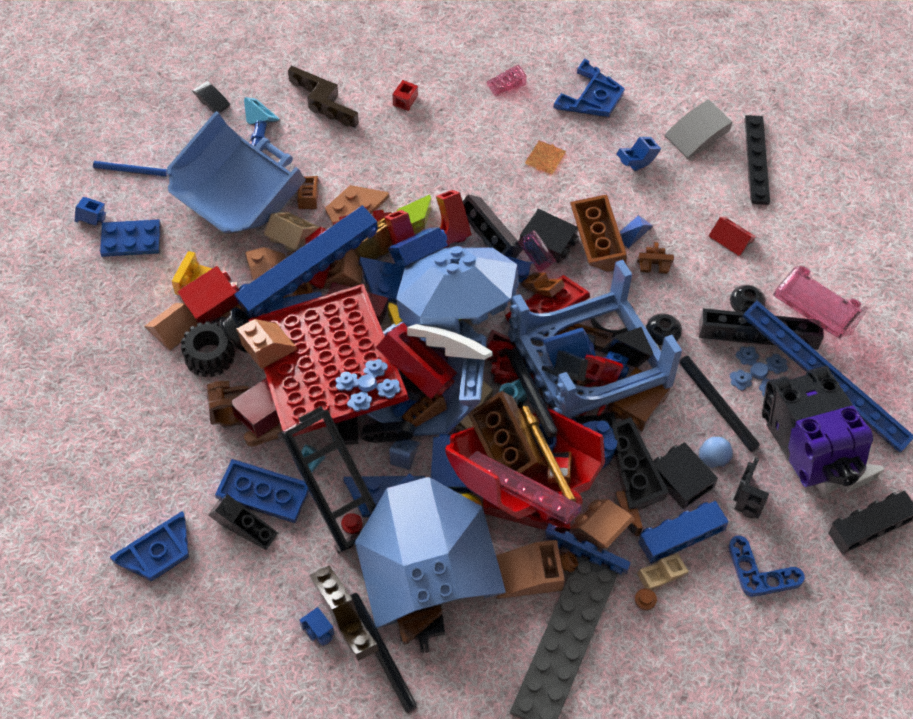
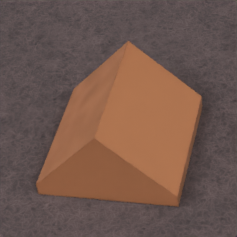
[144,303,198,351]

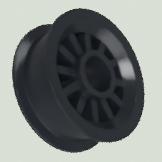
[220,308,250,353]

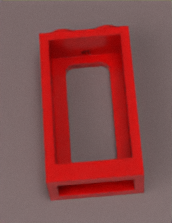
[376,323,457,399]

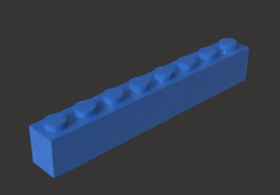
[235,205,378,318]

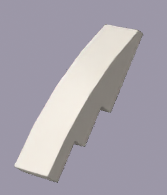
[407,324,492,360]

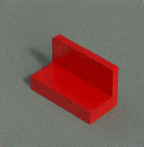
[709,217,756,256]

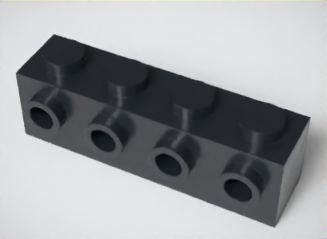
[463,194,524,258]
[828,491,913,555]

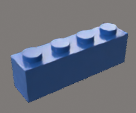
[638,501,729,564]

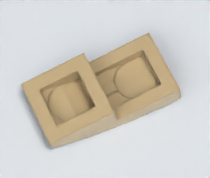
[637,553,689,590]

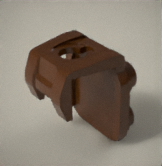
[207,381,250,427]

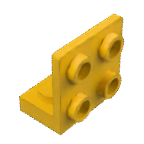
[172,251,212,295]

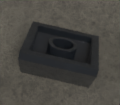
[601,327,653,368]

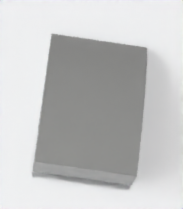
[664,99,732,159]

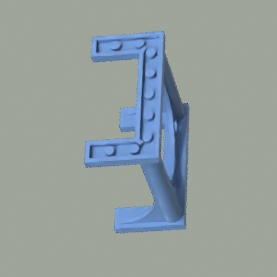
[508,260,682,419]

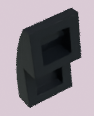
[192,81,230,113]

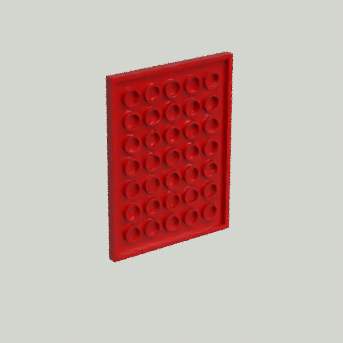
[248,284,409,437]

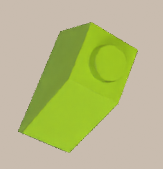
[397,194,431,234]

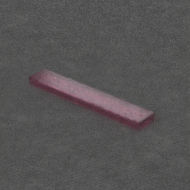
[468,451,582,524]

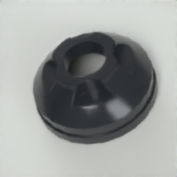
[730,285,766,312]
[646,313,682,346]

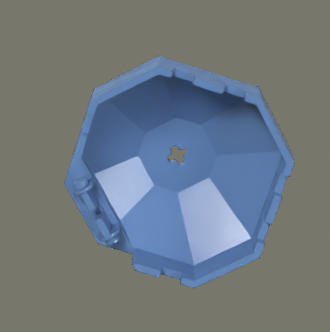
[396,246,519,335]

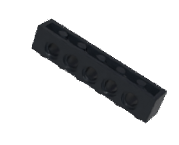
[699,308,824,350]

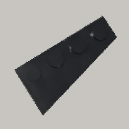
[611,417,669,511]

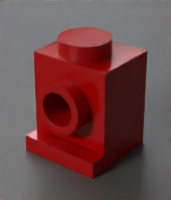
[392,80,418,111]

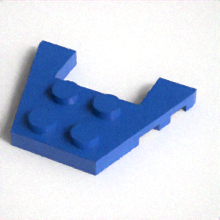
[553,58,625,117]

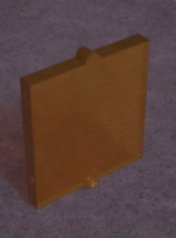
[525,140,566,174]

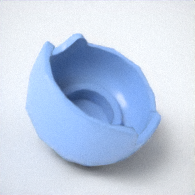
[699,437,733,468]

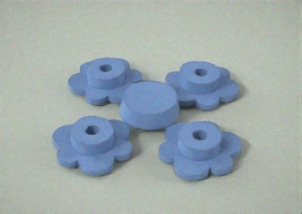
[730,346,788,396]
[336,359,400,412]

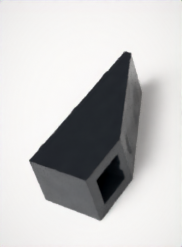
[208,494,278,550]

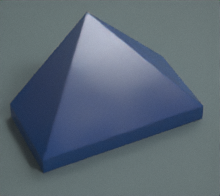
[620,215,653,249]

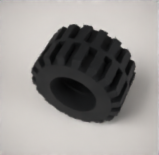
[181,322,235,377]

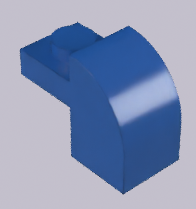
[616,137,662,171]

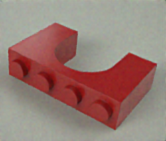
[384,190,472,248]

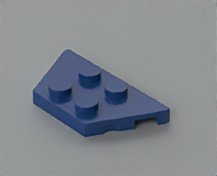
[358,257,405,303]
[343,476,425,518]
[110,511,189,581]

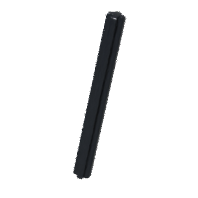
[507,348,558,439]
[680,355,760,452]
[350,593,417,713]

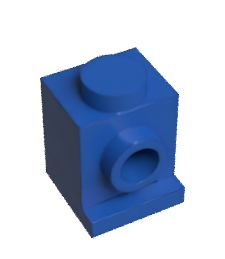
[74,196,106,226]
[299,607,335,646]

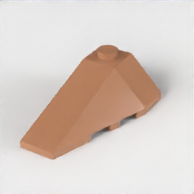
[245,247,288,314]

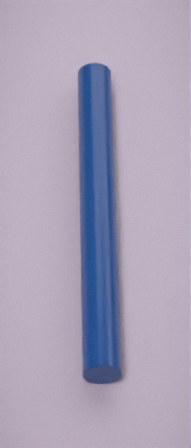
[93,161,167,177]

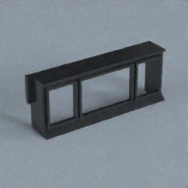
[277,406,376,554]

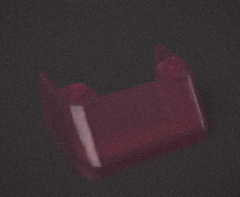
[773,265,869,338]

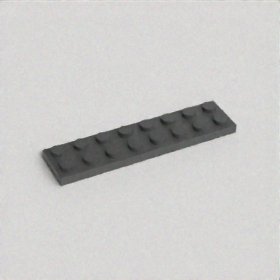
[510,556,618,719]

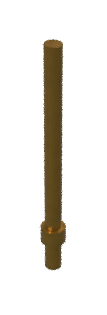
[521,406,576,505]

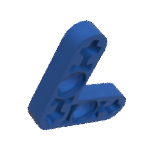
[728,536,805,597]

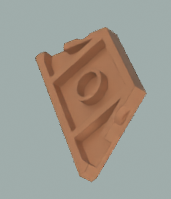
[325,185,390,226]

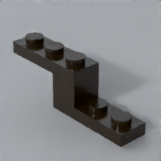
[288,65,359,128]
[310,566,379,661]

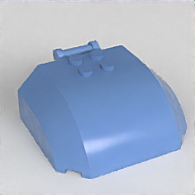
[167,111,306,234]

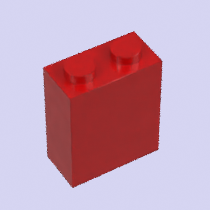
[177,266,240,325]

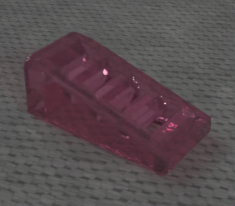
[486,65,526,96]

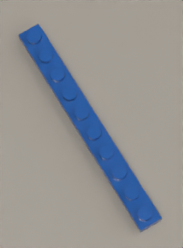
[742,301,913,453]

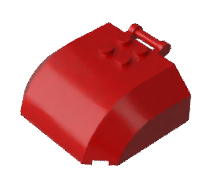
[445,409,605,520]

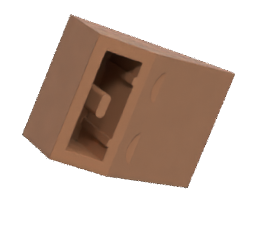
[496,540,564,599]

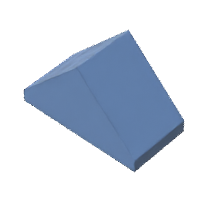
[389,439,420,470]

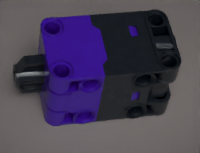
[762,365,873,488]

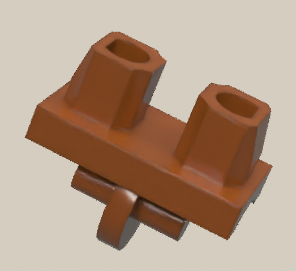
[637,242,674,274]

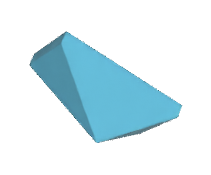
[244,97,280,124]

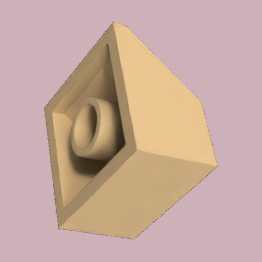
[264,212,320,251]

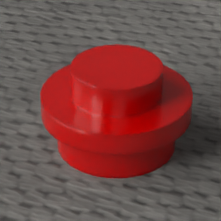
[341,513,363,534]

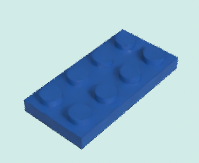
[215,459,309,523]

